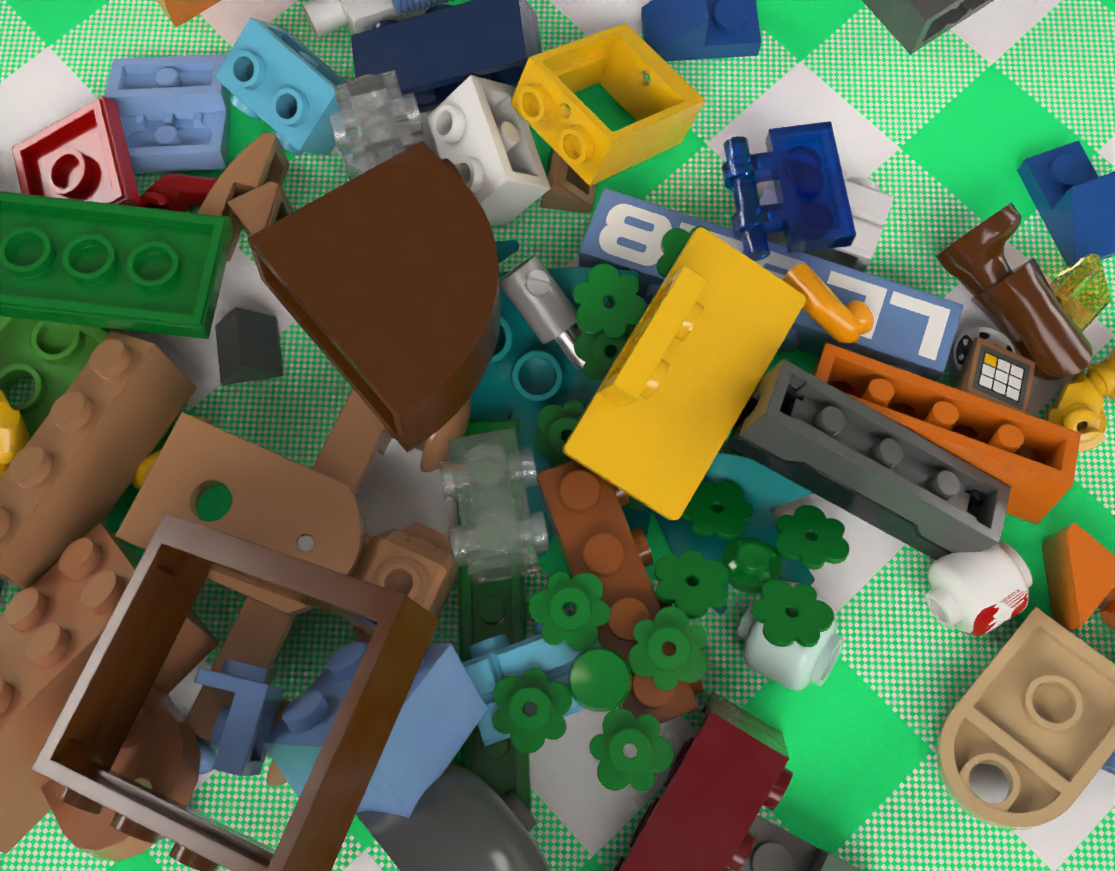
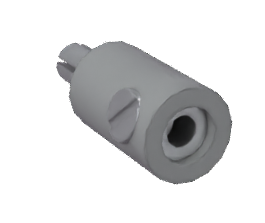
[499,254,586,370]

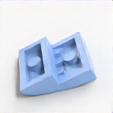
[104,54,231,173]

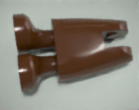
[935,202,1093,381]

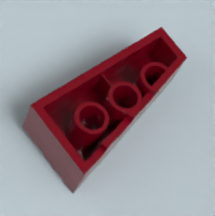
[613,691,793,871]

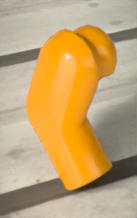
[783,263,874,344]

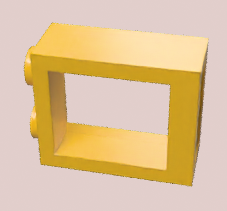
[510,23,706,186]

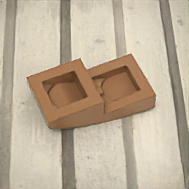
[198,132,290,262]

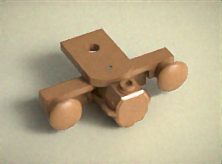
[115,388,471,787]

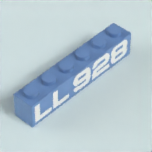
[579,188,964,381]

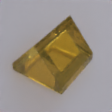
[1049,253,1112,332]

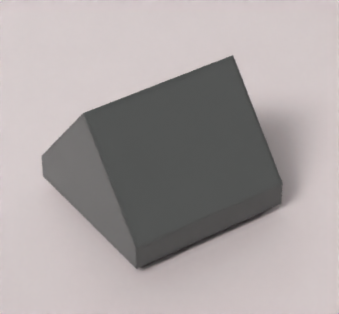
[215,307,284,385]

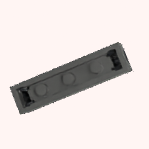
[727,359,1011,560]

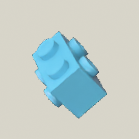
[214,17,361,156]

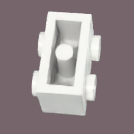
[427,75,551,226]

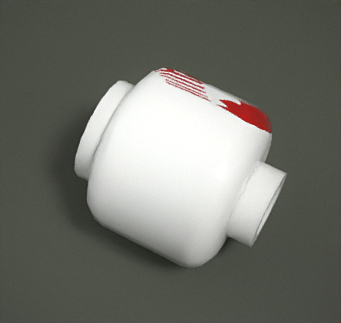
[925,542,1032,637]

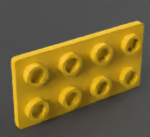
[562,227,806,520]

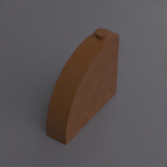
[247,141,501,453]

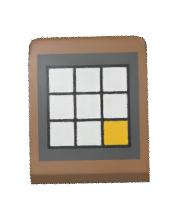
[953,337,1036,413]

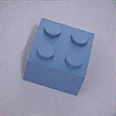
[262,642,488,818]

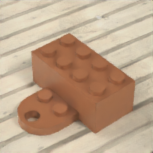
[0,523,219,862]

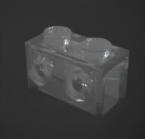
[329,70,427,180]
[439,428,550,584]

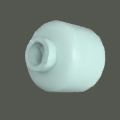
[737,601,844,691]

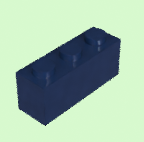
[351,0,542,123]

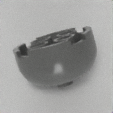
[356,763,550,871]

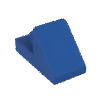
[641,0,761,61]
[1017,140,1115,271]

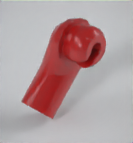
[140,173,218,212]

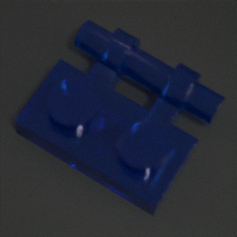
[721,121,856,261]

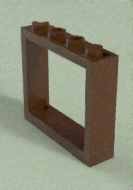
[32,513,440,871]

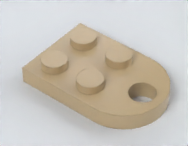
[937,607,1115,830]

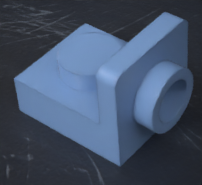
[194,659,285,776]

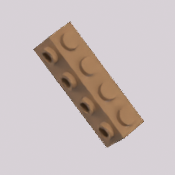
[0,330,197,590]

